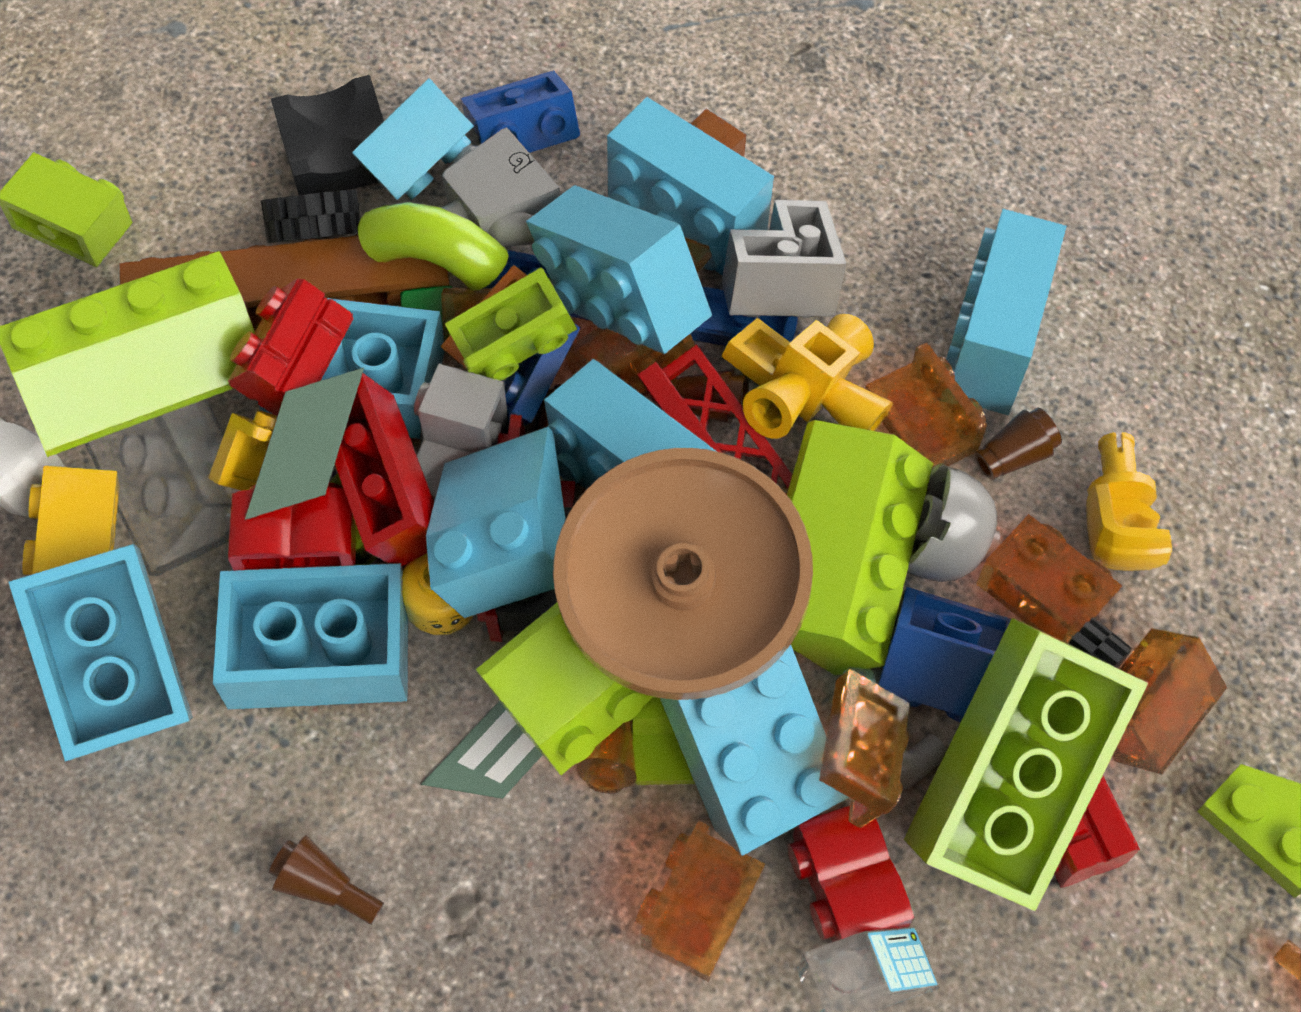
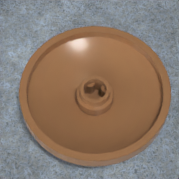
[553,448,813,700]

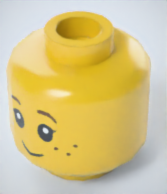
[402,554,474,635]

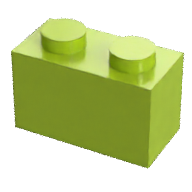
[0,152,133,268]

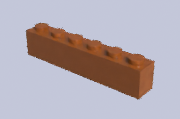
[119,234,450,331]

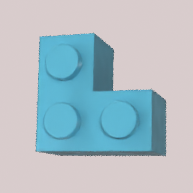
[352,78,474,200]

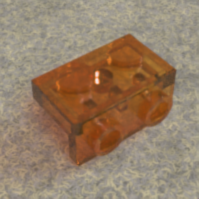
[865,342,987,468]
[635,820,766,982]

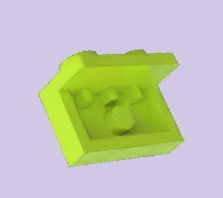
[445,267,577,381]

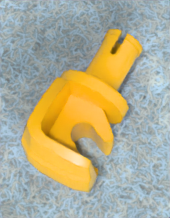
[1086,432,1172,571]

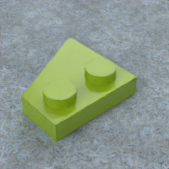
[1196,764,1301,898]

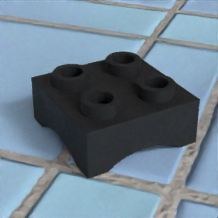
[271,75,384,195]

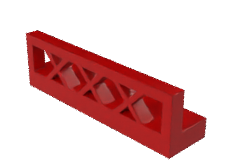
[638,344,793,495]

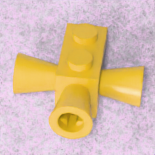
[721,314,893,439]

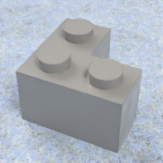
[722,200,846,318]
[414,364,509,502]

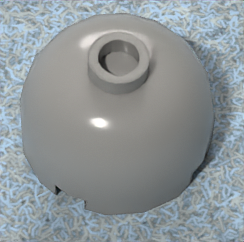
[907,464,1000,582]

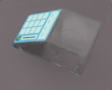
[797,926,940,1012]

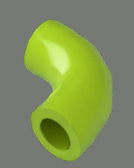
[358,202,509,290]

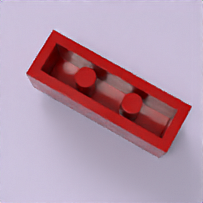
[335,373,434,567]

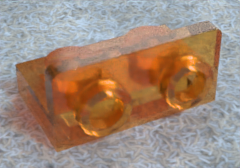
[819,669,910,828]

